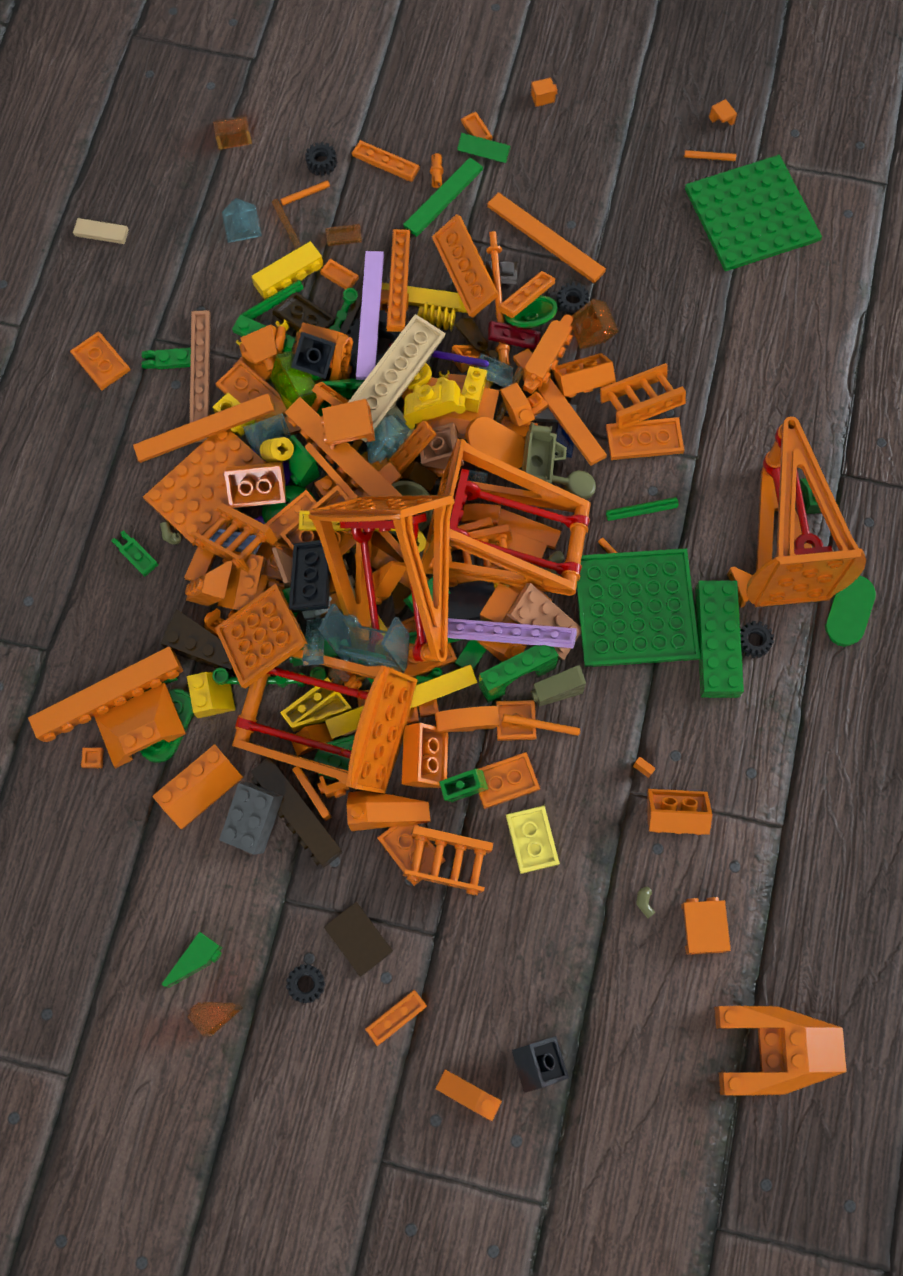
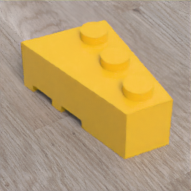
[280,677,352,732]

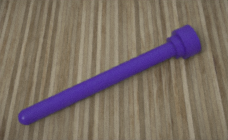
[430,350,489,368]

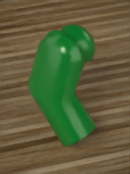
[416,667,442,685]

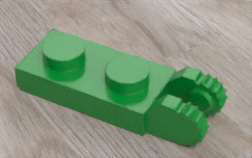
[141,348,191,370]
[111,530,159,577]

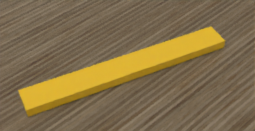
[325,664,477,739]

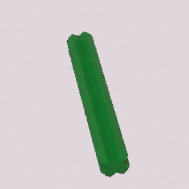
[241,280,304,320]
[606,497,679,521]

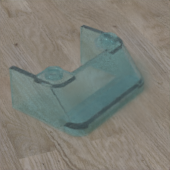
[318,604,410,673]

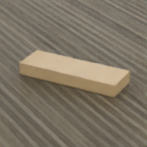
[73,218,129,244]

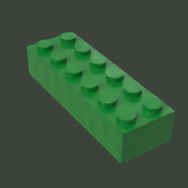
[695,581,744,698]

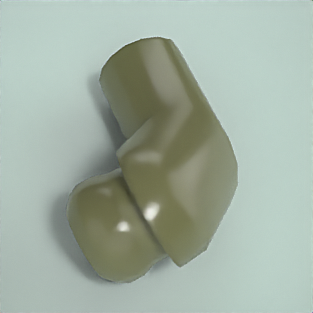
[160,522,181,545]
[547,551,564,574]
[636,887,656,919]

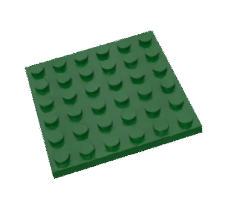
[684,154,822,272]
[576,548,700,667]

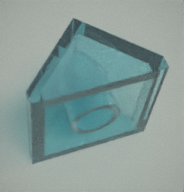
[222,198,262,243]

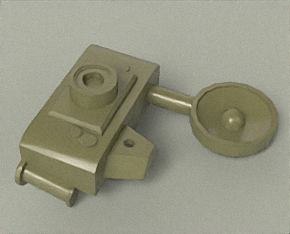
[522,423,596,500]

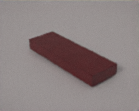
[488,321,540,350]

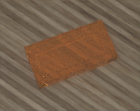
[325,224,362,246]

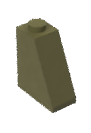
[531,665,586,707]

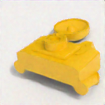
[403,363,467,430]

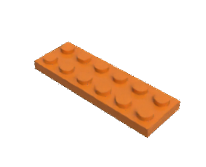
[432,214,499,317]

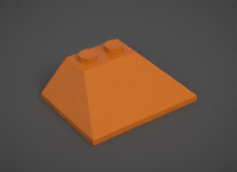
[94,683,186,768]

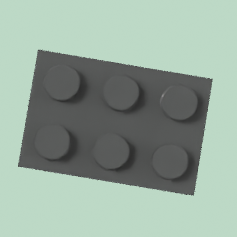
[219,782,283,855]

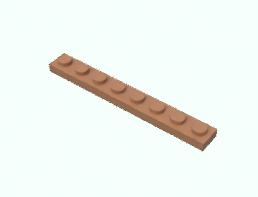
[190,310,211,442]

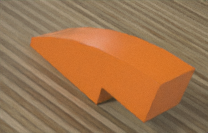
[435,706,500,732]

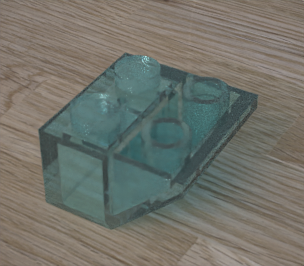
[367,414,410,463]

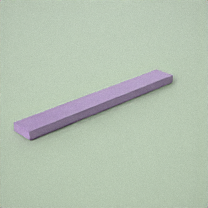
[356,251,384,380]
[448,618,577,648]

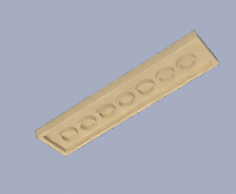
[349,314,446,442]

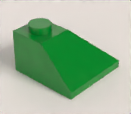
[289,435,320,488]

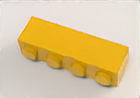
[251,241,324,300]

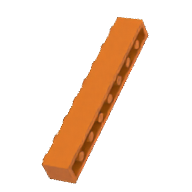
[284,397,402,496]
[28,646,183,742]

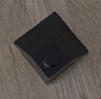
[290,331,336,379]

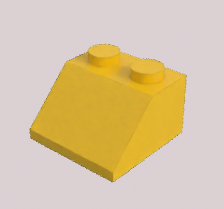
[187,672,236,719]

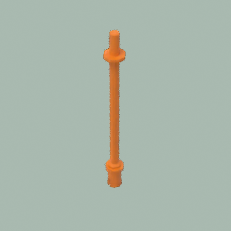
[486,231,510,368]

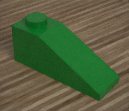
[161,932,223,988]

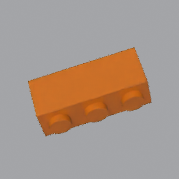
[552,353,616,397]
[224,461,286,508]
[217,551,266,610]
[185,561,232,606]
[402,723,448,788]
[647,789,713,835]

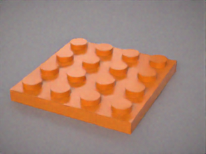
[215,583,308,689]

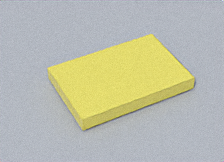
[506,805,560,874]

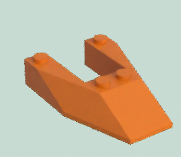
[715,1006,847,1095]

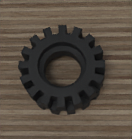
[305,142,337,176]
[557,282,589,317]
[740,621,774,658]
[286,964,325,1003]

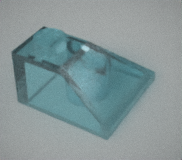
[243,413,291,460]

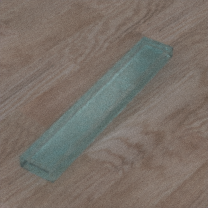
[302,618,327,666]

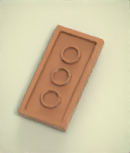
[507,583,581,660]

